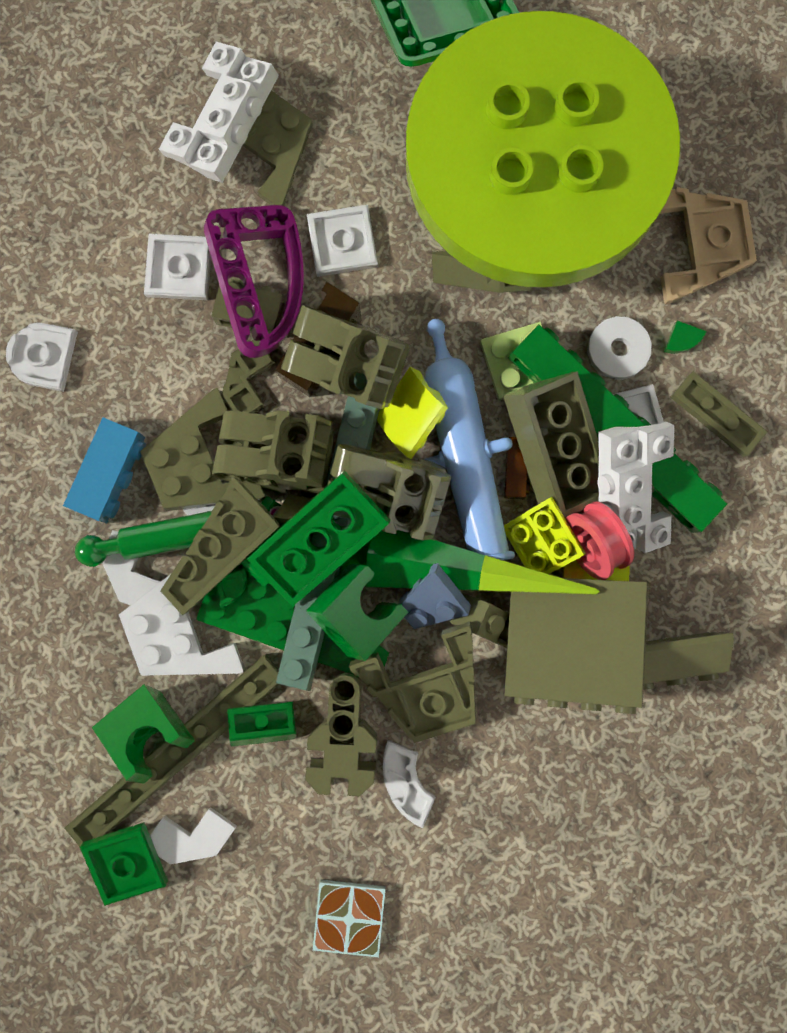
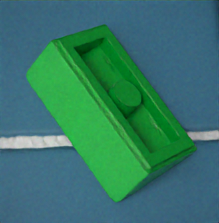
[227,702,296,747]

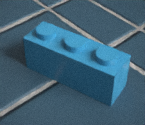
[63,417,146,524]

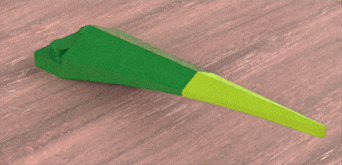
[339,530,599,595]

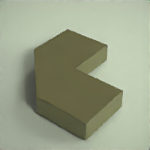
[222,339,276,413]

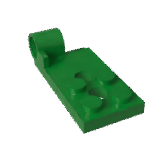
[240,470,391,607]

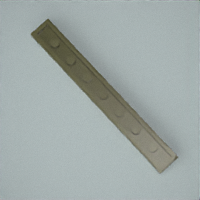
[64,654,280,847]

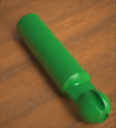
[75,511,211,567]

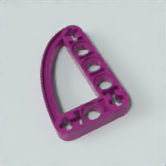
[204,205,304,358]

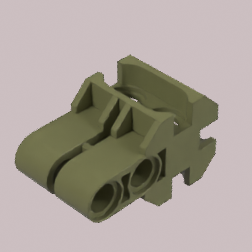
[281,305,411,409]
[212,410,335,497]
[327,444,451,540]
[305,672,377,797]

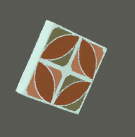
[312,879,386,958]

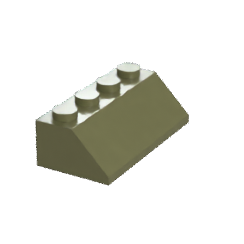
[503,371,599,518]
[644,632,734,690]

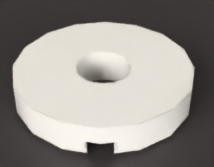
[587,316,652,380]

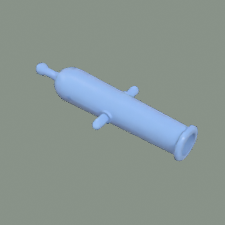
[424,319,515,561]

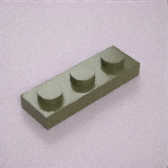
[670,371,768,458]

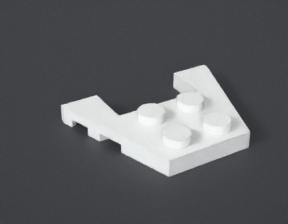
[119,574,245,676]

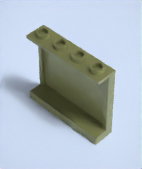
[505,578,650,714]

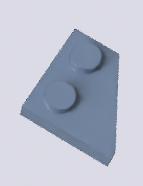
[398,563,471,629]

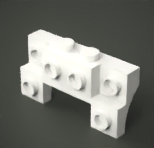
[159,42,279,183]
[597,421,674,553]

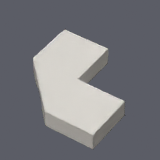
[102,530,161,605]
[150,807,237,864]

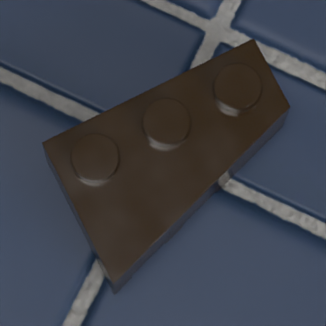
[275,282,363,397]

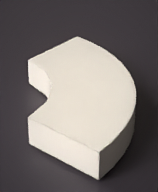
[383,740,436,828]

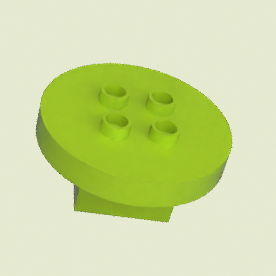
[406,11,680,287]

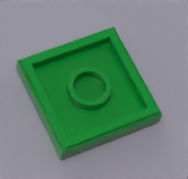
[80,822,168,906]

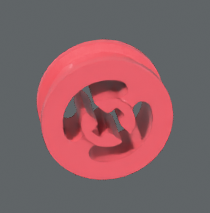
[565,502,634,580]

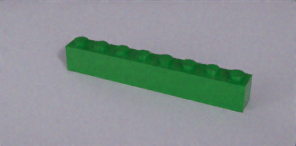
[508,324,728,533]

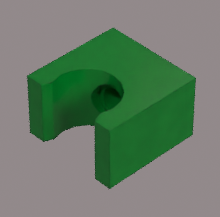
[306,564,408,661]
[92,684,195,784]

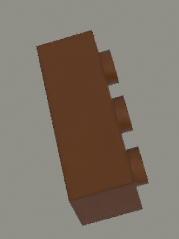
[504,437,530,500]

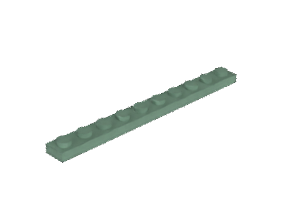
[276,373,380,691]

